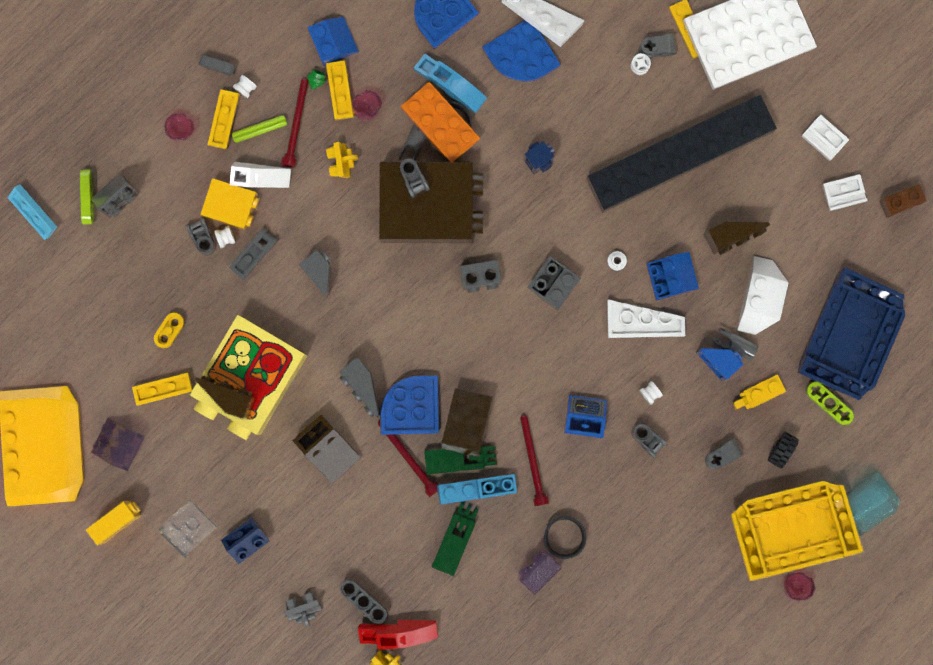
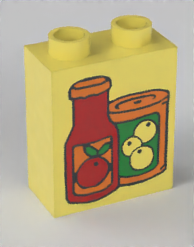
[190,315,307,440]

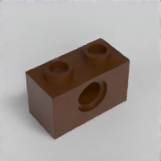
[879,184,927,218]

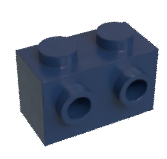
[523,141,555,175]
[221,517,270,564]

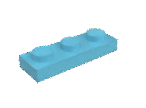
[8,184,57,240]

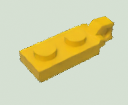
[732,374,786,410]

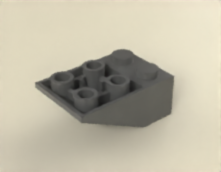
[92,173,138,218]
[339,357,380,418]

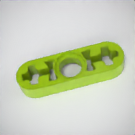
[80,169,94,225]
[806,382,854,425]

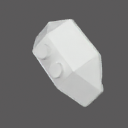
[737,256,788,335]

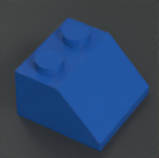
[307,17,359,66]
[696,348,744,381]

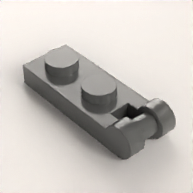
[229,228,278,280]

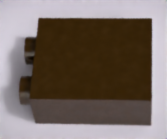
[379,162,483,243]

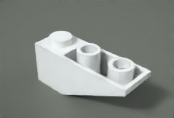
[230,162,291,188]

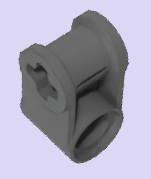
[639,34,677,58]
[400,159,430,198]
[186,217,216,256]
[631,424,668,459]
[705,438,744,470]

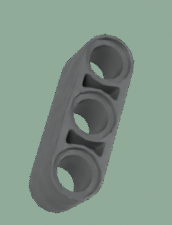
[340,579,388,624]

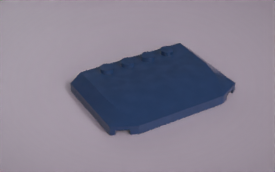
[797,267,905,400]

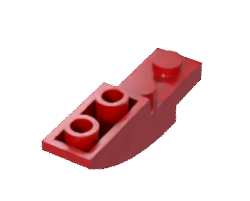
[358,620,438,649]

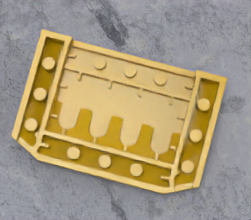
[0,386,84,506]
[730,481,863,581]

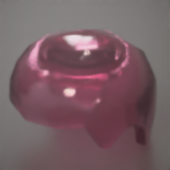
[351,90,382,120]
[164,113,195,142]
[783,572,816,602]

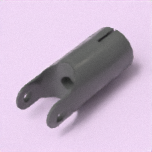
[399,124,426,161]
[713,328,759,361]

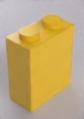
[200,178,260,230]
[86,501,141,546]

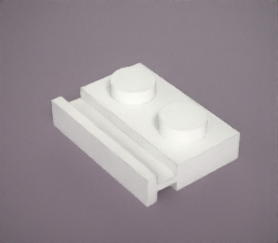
[802,115,849,161]
[822,174,868,211]

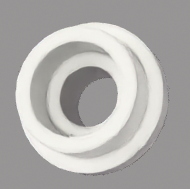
[607,251,627,271]

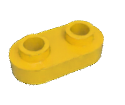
[154,313,185,348]

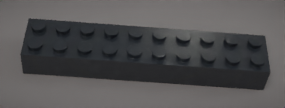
[586,94,777,213]

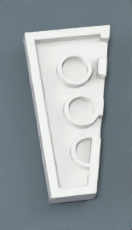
[501,0,584,47]
[607,300,685,338]

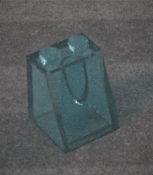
[846,471,901,537]

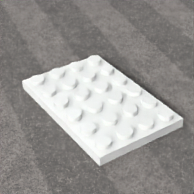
[683,0,817,90]

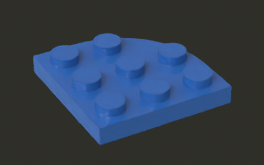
[414,0,479,50]
[482,20,561,82]
[380,376,439,435]

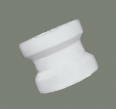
[631,54,651,75]
[233,75,257,99]
[214,225,236,248]
[639,381,663,405]

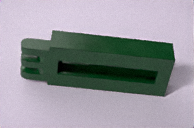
[424,446,497,475]
[432,502,479,577]

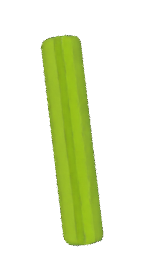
[232,115,287,143]

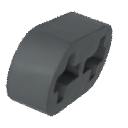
[198,55,236,76]

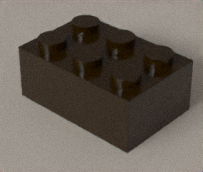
[441,388,493,457]

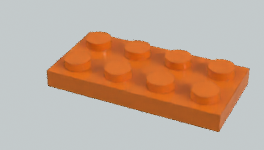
[400,82,480,162]

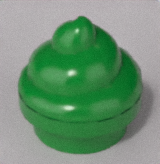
[307,69,326,89]

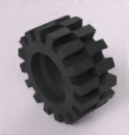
[767,431,799,469]

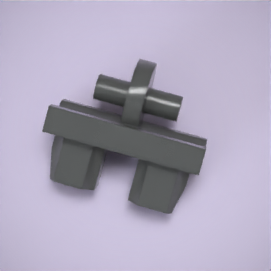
[284,592,322,627]

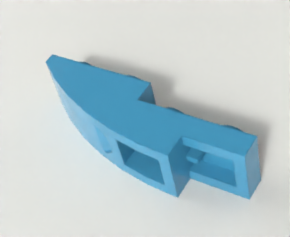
[414,54,487,113]
[437,474,517,505]

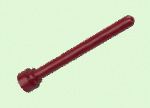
[280,78,308,168]
[520,415,550,507]
[378,420,439,498]

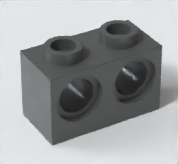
[460,260,501,293]

